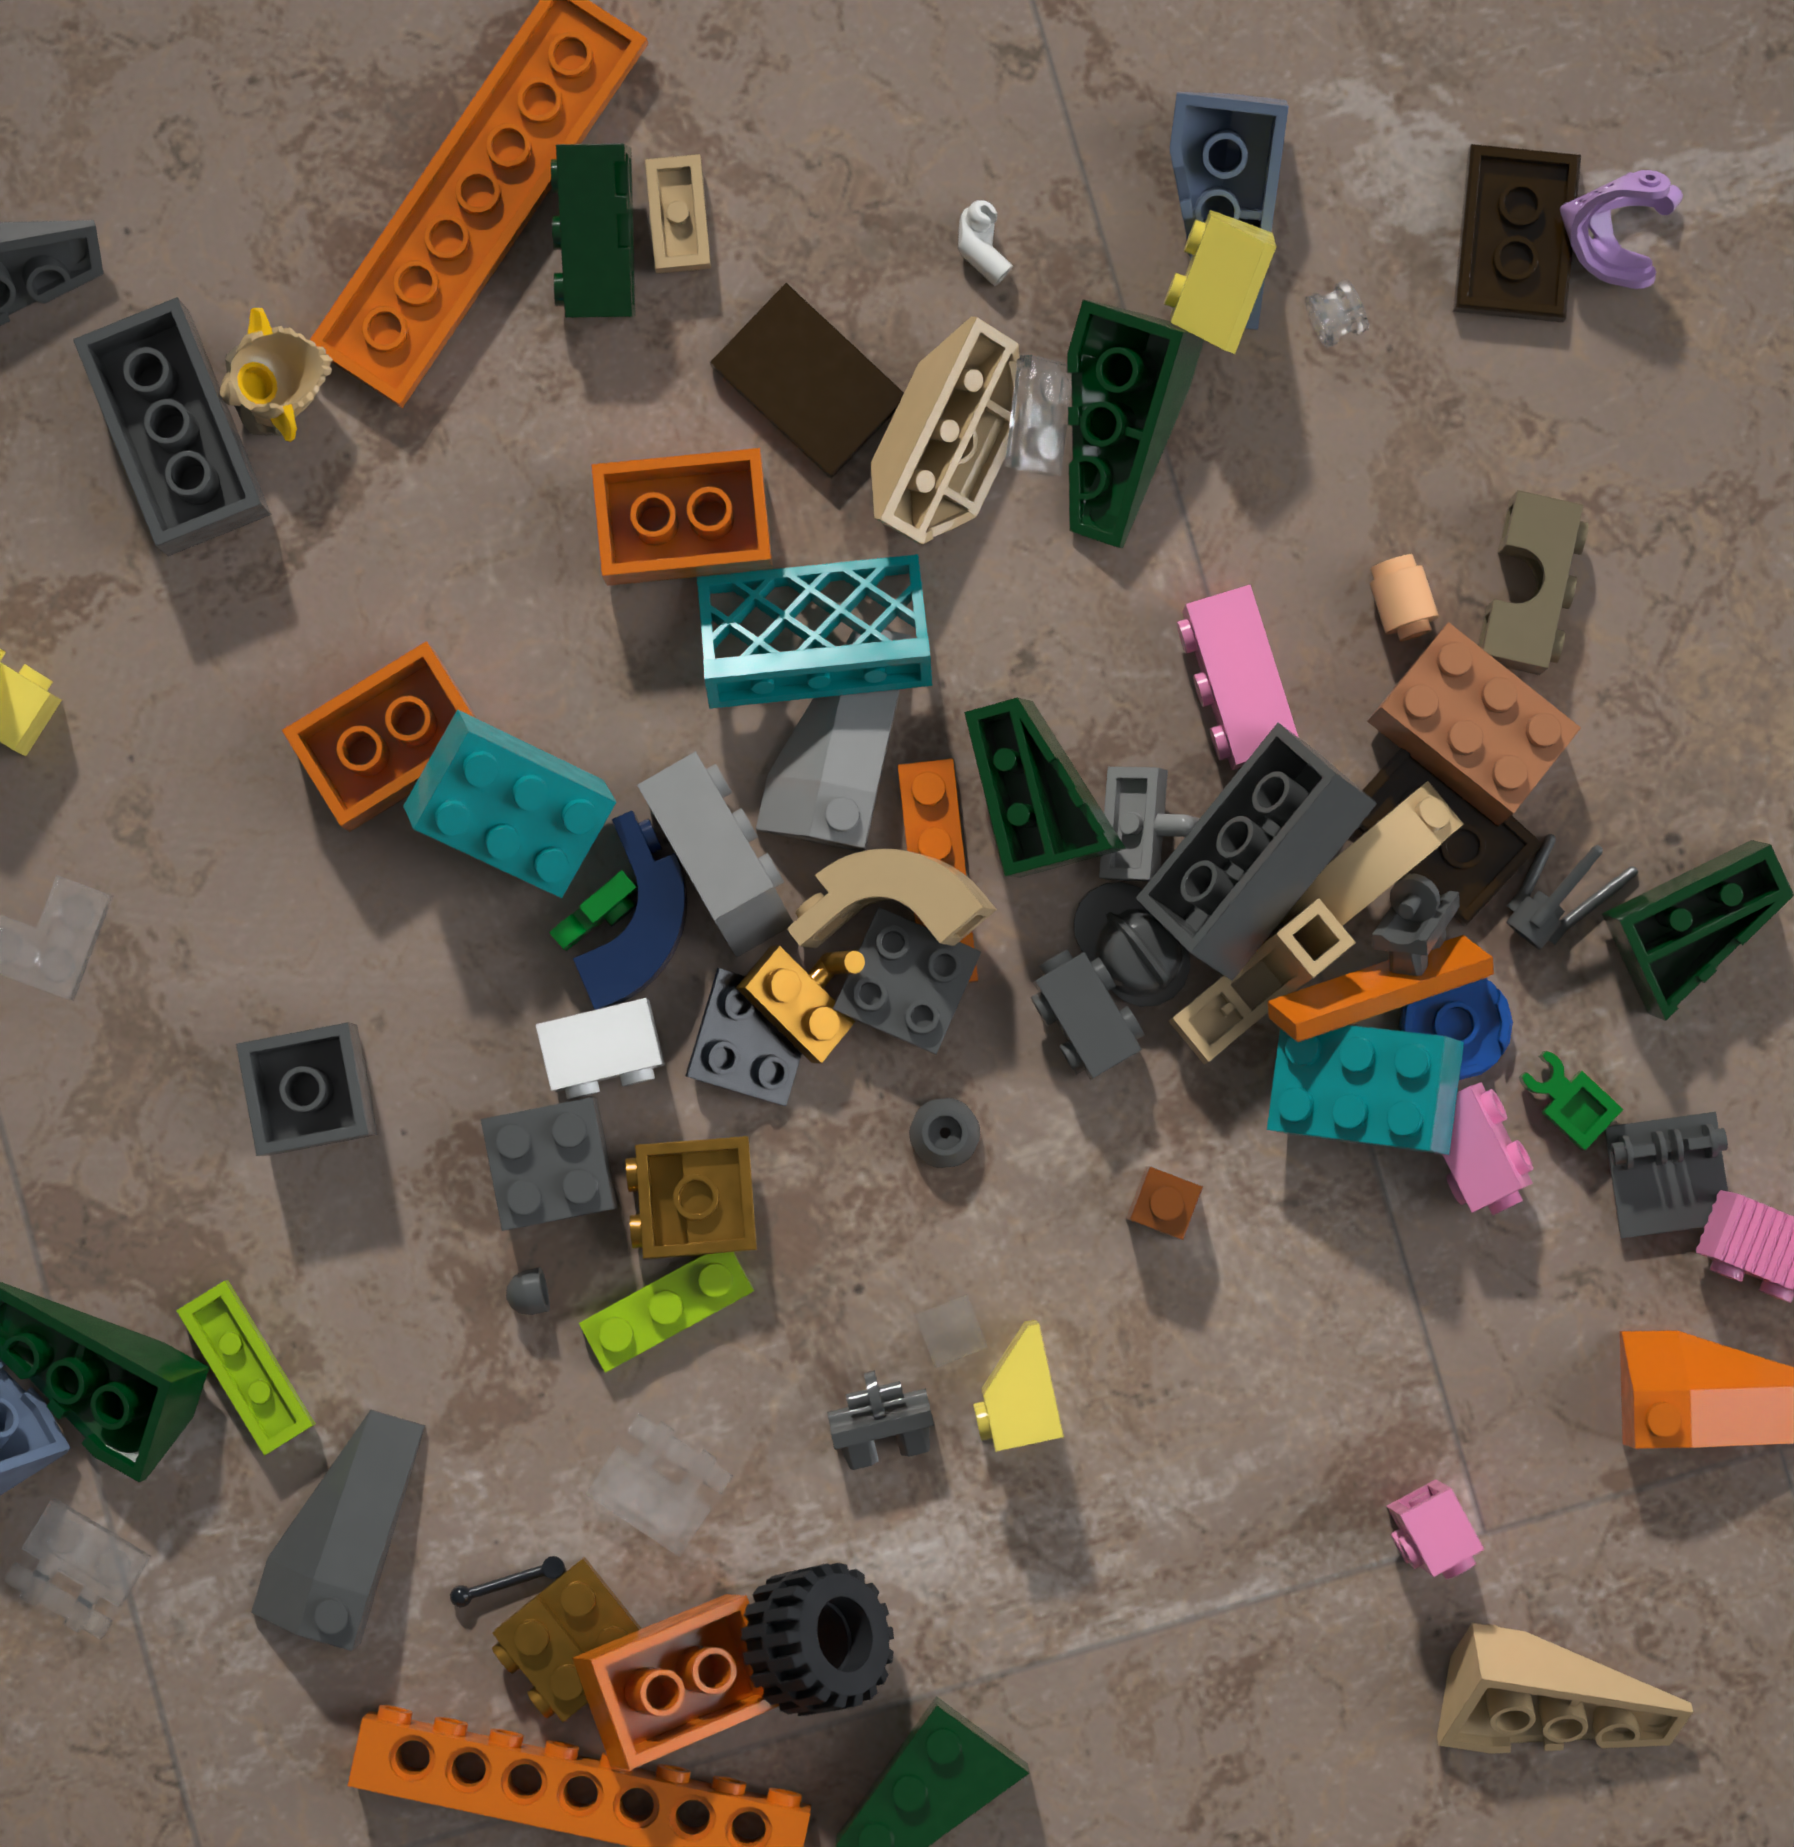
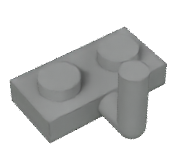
[1099,766,1200,882]

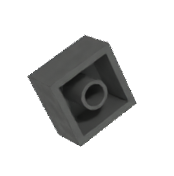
[236,1022,378,1156]
[481,1097,619,1231]

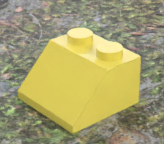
[1164,210,1276,354]
[973,1319,1063,1452]

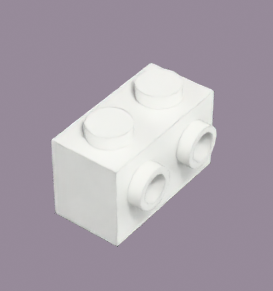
[535,998,665,1100]

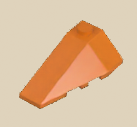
[1620,1330,1794,1449]

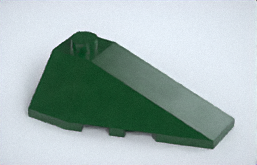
[0,1282,209,1483]

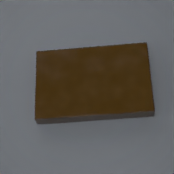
[1453,144,1581,322]
[710,283,904,479]
[1358,748,1542,926]

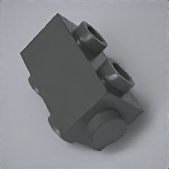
[1031,949,1144,1080]

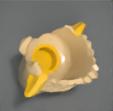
[220,307,333,442]

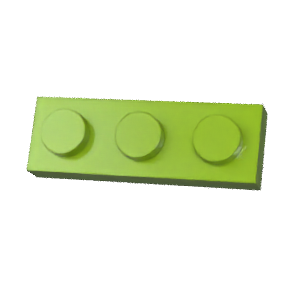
[578,1252,755,1373]
[176,1280,316,1456]

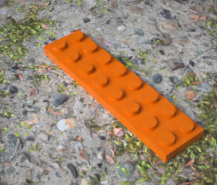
[310,0,648,408]

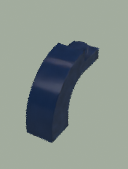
[573,810,687,1010]

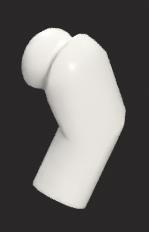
[958,200,1013,286]

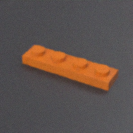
[898,759,978,983]

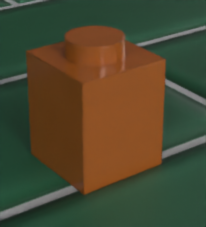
[1126,1166,1203,1240]

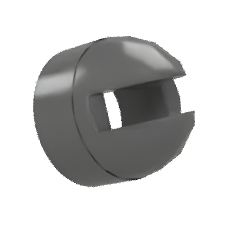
[506,1267,550,1315]

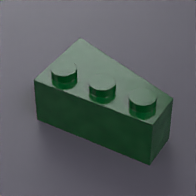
[551,144,636,318]
[964,697,1126,878]
[1602,840,1794,1021]
[835,1696,1030,1847]

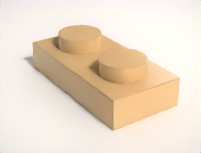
[645,154,711,274]

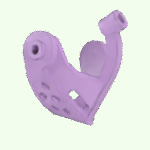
[1560,170,1683,289]

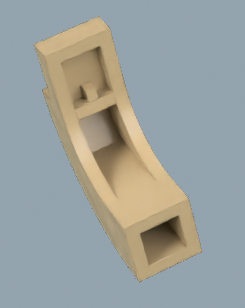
[1281,781,1464,926]
[786,849,997,948]
[1168,899,1356,1065]

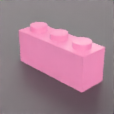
[1176,585,1298,770]

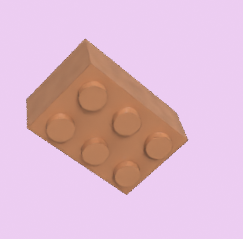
[1367,622,1581,826]

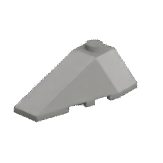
[756,630,911,852]

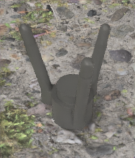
[1506,834,1638,950]

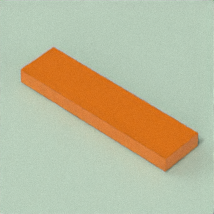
[1268,935,1494,1042]

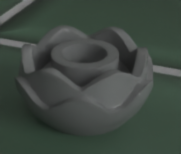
[909,1098,980,1168]

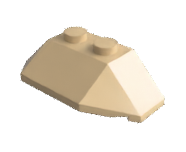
[871,316,1024,545]

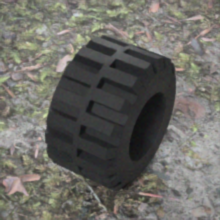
[741,1563,894,1716]

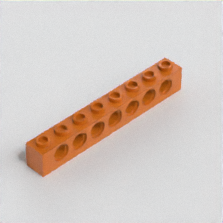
[348,1705,812,1847]

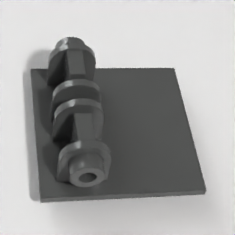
[833,907,981,1055]
[1604,1112,1728,1239]

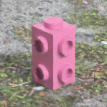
[1435,1082,1533,1216]

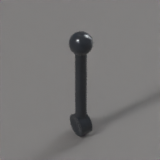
[450,1556,565,1608]

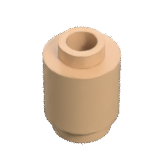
[1369,554,1439,641]

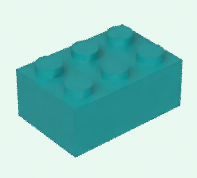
[403,709,617,898]
[1267,1025,1464,1155]

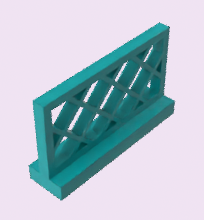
[697,554,933,709]

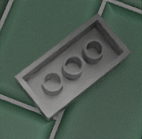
[73,297,271,557]
[1136,722,1377,981]

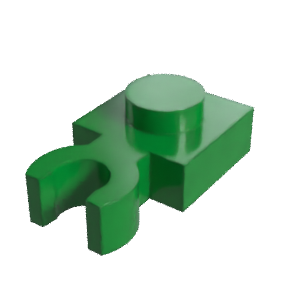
[549,870,638,952]
[1519,1051,1624,1151]

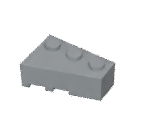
[637,751,793,957]

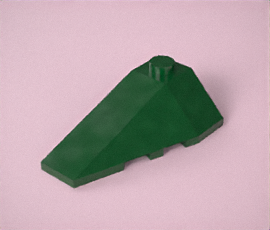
[1067,299,1204,548]

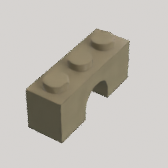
[1478,490,1589,675]

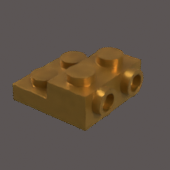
[626,1136,757,1260]
[492,1557,642,1722]

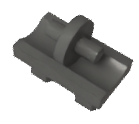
[1372,874,1460,976]
[827,1370,934,1470]

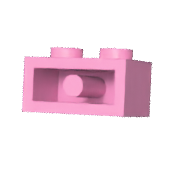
[1387,1479,1484,1579]

